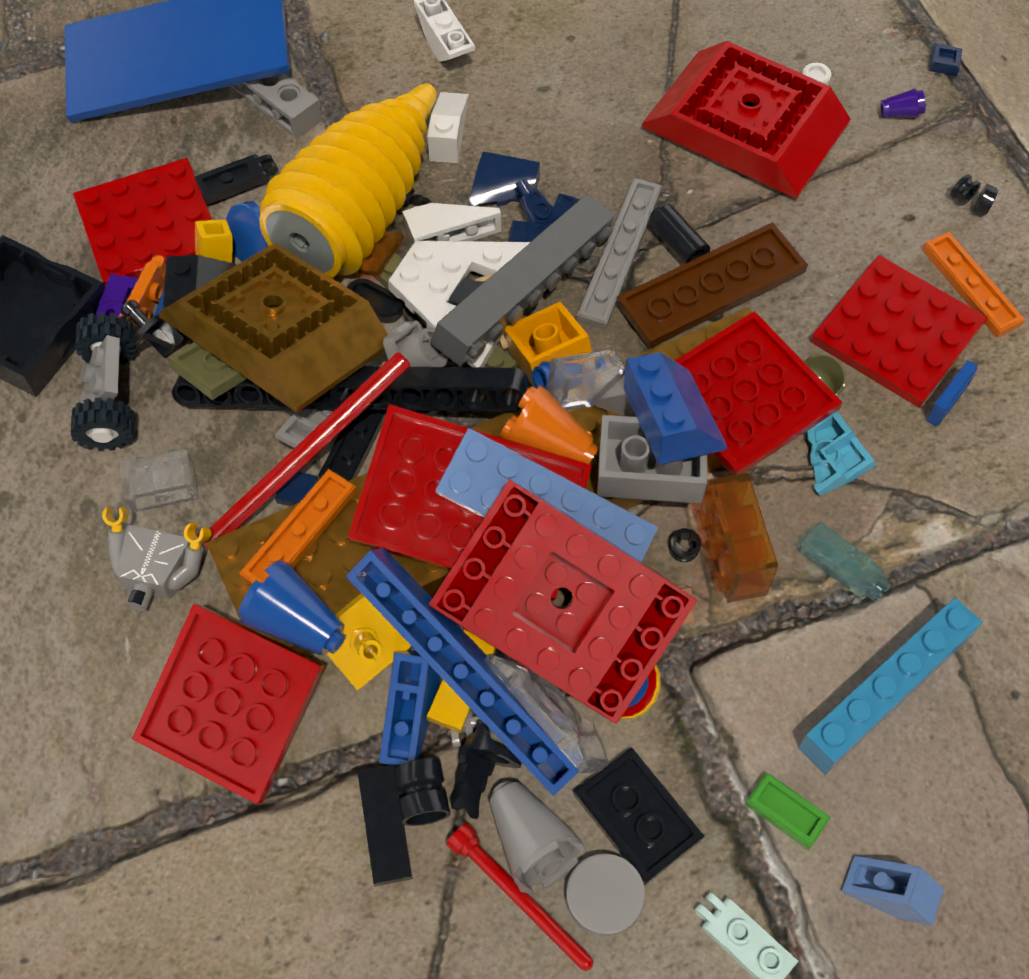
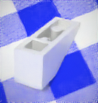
[427,92,469,163]
[402,203,501,247]

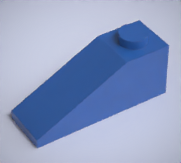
[379,650,440,766]

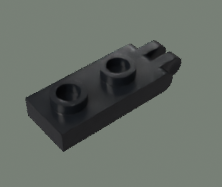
[194,154,278,205]

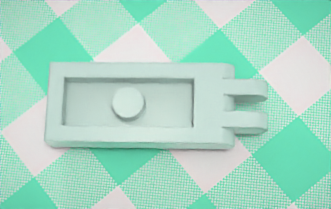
[694,892,798,979]

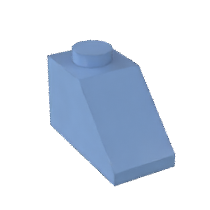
[842,856,944,926]

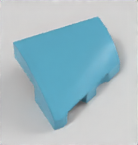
[807,411,877,496]

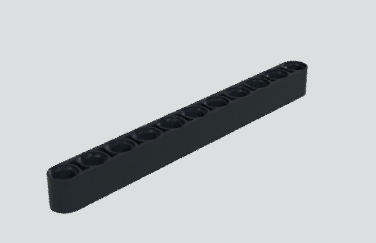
[171,366,529,412]

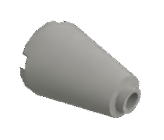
[489,781,586,893]

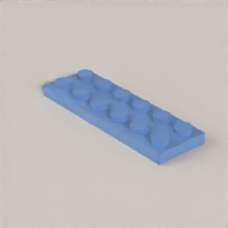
[435,428,658,562]

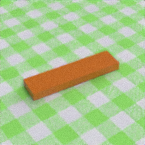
[922,232,1026,338]
[239,469,357,586]

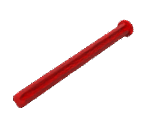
[196,352,410,549]

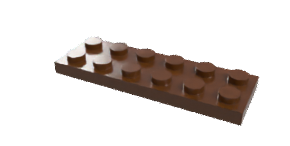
[616,222,808,349]

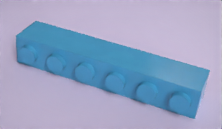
[798,597,983,775]

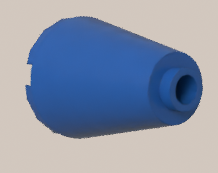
[238,560,346,656]

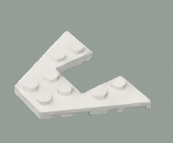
[388,241,530,367]

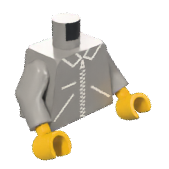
[102,506,211,611]

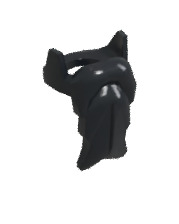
[451,723,522,820]

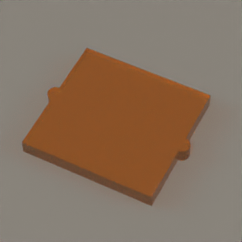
[354,230,405,277]

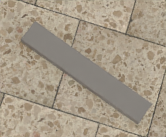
[576,178,662,330]

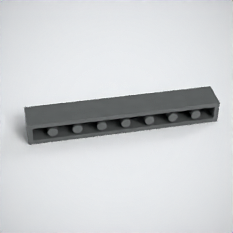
[430,193,616,367]

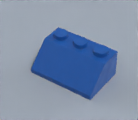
[623,352,727,465]

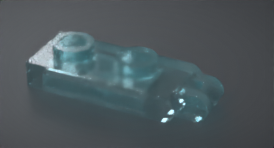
[797,521,891,601]

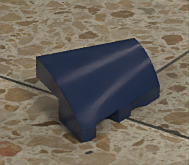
[468,151,540,207]

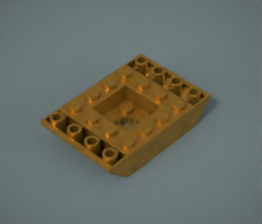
[158,242,388,413]

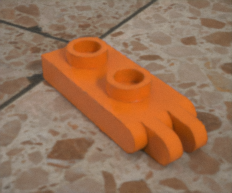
[119,255,166,332]

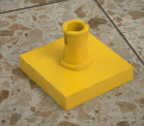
[327,593,411,691]

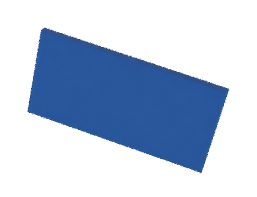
[65,0,290,122]

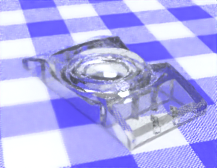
[484,654,609,773]

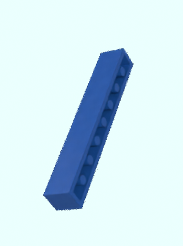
[346,548,588,796]

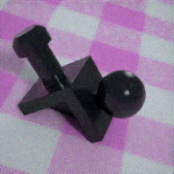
[121,300,186,357]

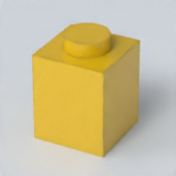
[195,219,233,263]

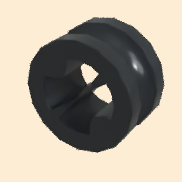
[950,174,981,205]
[668,528,702,562]

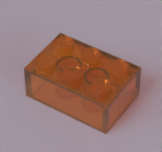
[696,472,779,603]

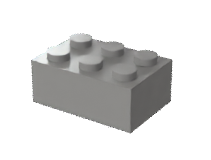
[597,415,707,503]

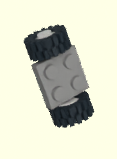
[71,312,136,451]

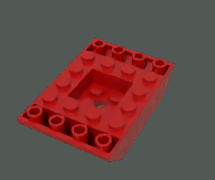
[642,41,851,199]
[428,479,698,724]

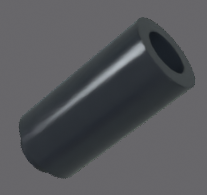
[649,204,710,264]

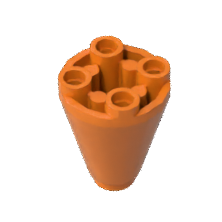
[499,385,599,464]

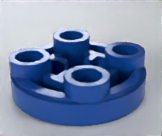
[226,201,268,262]

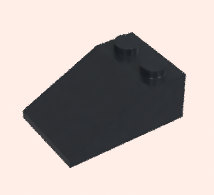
[162,255,238,310]

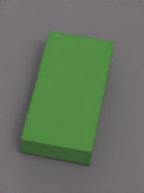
[745,772,831,851]

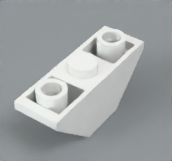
[414,0,475,62]

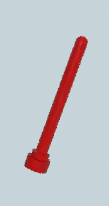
[446,822,593,971]

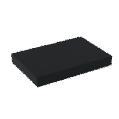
[573,747,705,886]

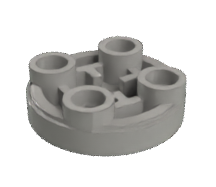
[566,854,645,936]

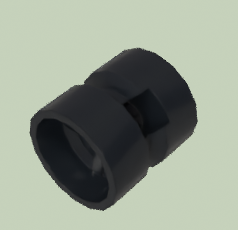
[393,758,451,826]

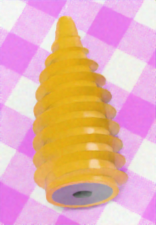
[259,83,437,278]

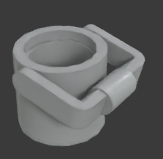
[383,321,448,367]

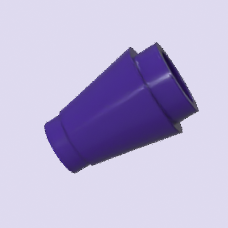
[880,88,926,118]

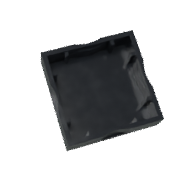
[0,235,105,397]

